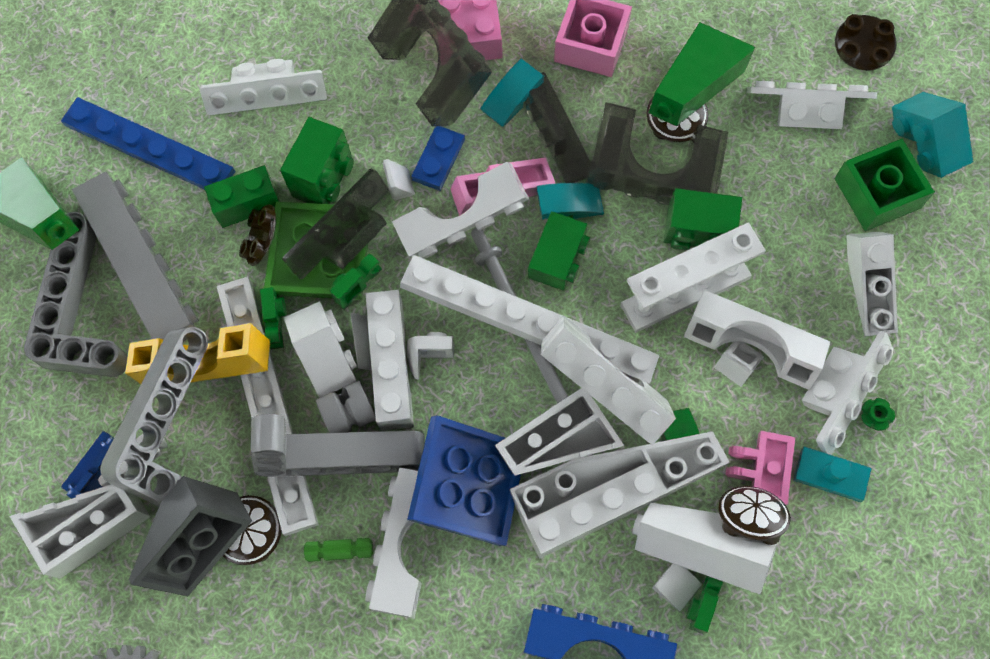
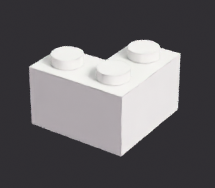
[284,301,357,398]

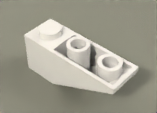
[846,232,898,336]

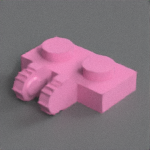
[725,431,795,505]

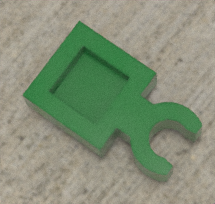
[329,253,382,310]
[260,287,287,350]
[686,575,723,634]

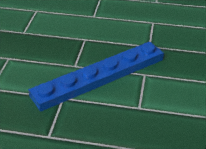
[61,97,236,190]

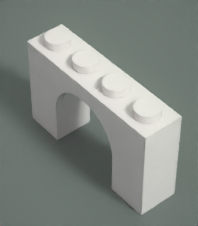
[541,315,676,446]

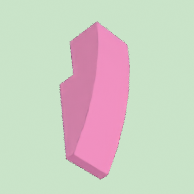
[450,157,556,216]

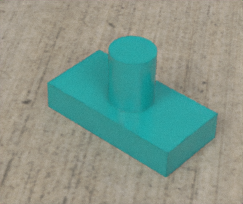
[793,446,872,502]

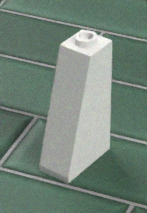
[632,502,777,595]

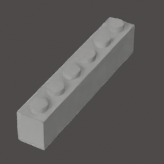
[72,171,199,342]

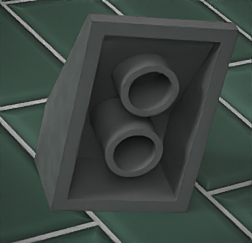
[128,476,252,597]

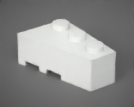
[495,388,624,475]
[10,484,150,579]

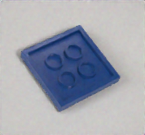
[407,415,521,546]

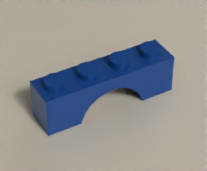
[524,604,677,659]

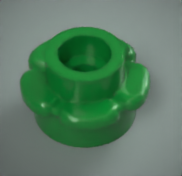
[861,398,895,431]

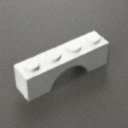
[392,162,529,259]
[365,289,414,431]
[684,290,830,390]
[365,468,422,619]

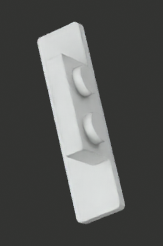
[200,59,327,115]
[746,81,877,129]
[802,331,893,455]

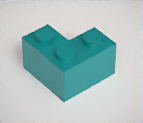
[891,92,974,178]

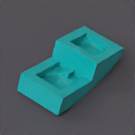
[480,58,544,127]
[537,183,604,220]

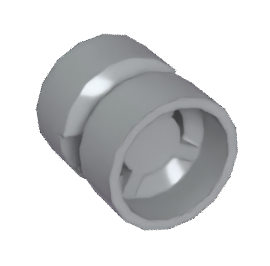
[316,380,376,433]

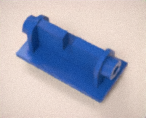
[61,431,114,499]

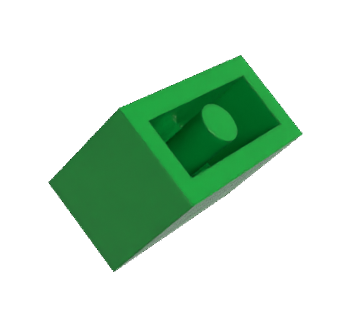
[204,165,280,228]
[528,211,591,291]

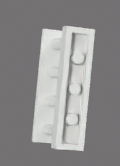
[620,222,766,333]

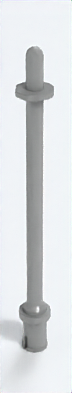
[471,227,594,457]

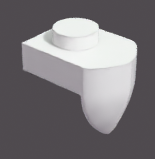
[406,332,454,380]

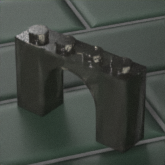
[367,0,492,126]
[586,102,729,205]

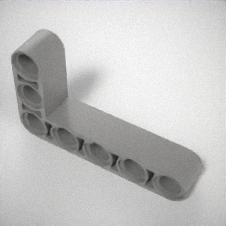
[24,212,128,377]
[100,327,208,507]
[251,414,425,477]

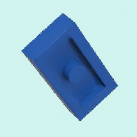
[411,125,465,191]

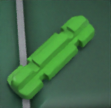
[304,538,373,562]

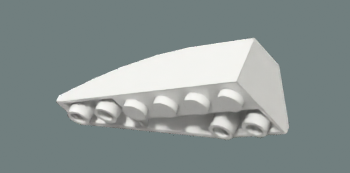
[510,431,730,559]

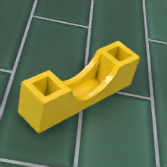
[125,323,270,384]

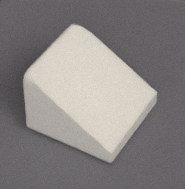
[382,159,415,200]
[714,341,764,387]
[652,563,702,612]

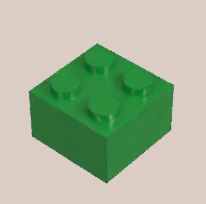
[280,117,354,204]
[834,138,935,232]
[664,188,743,250]

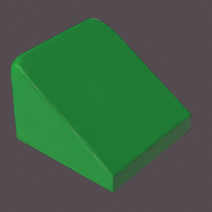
[661,408,700,441]

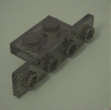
[525,72,595,183]
[282,168,389,279]

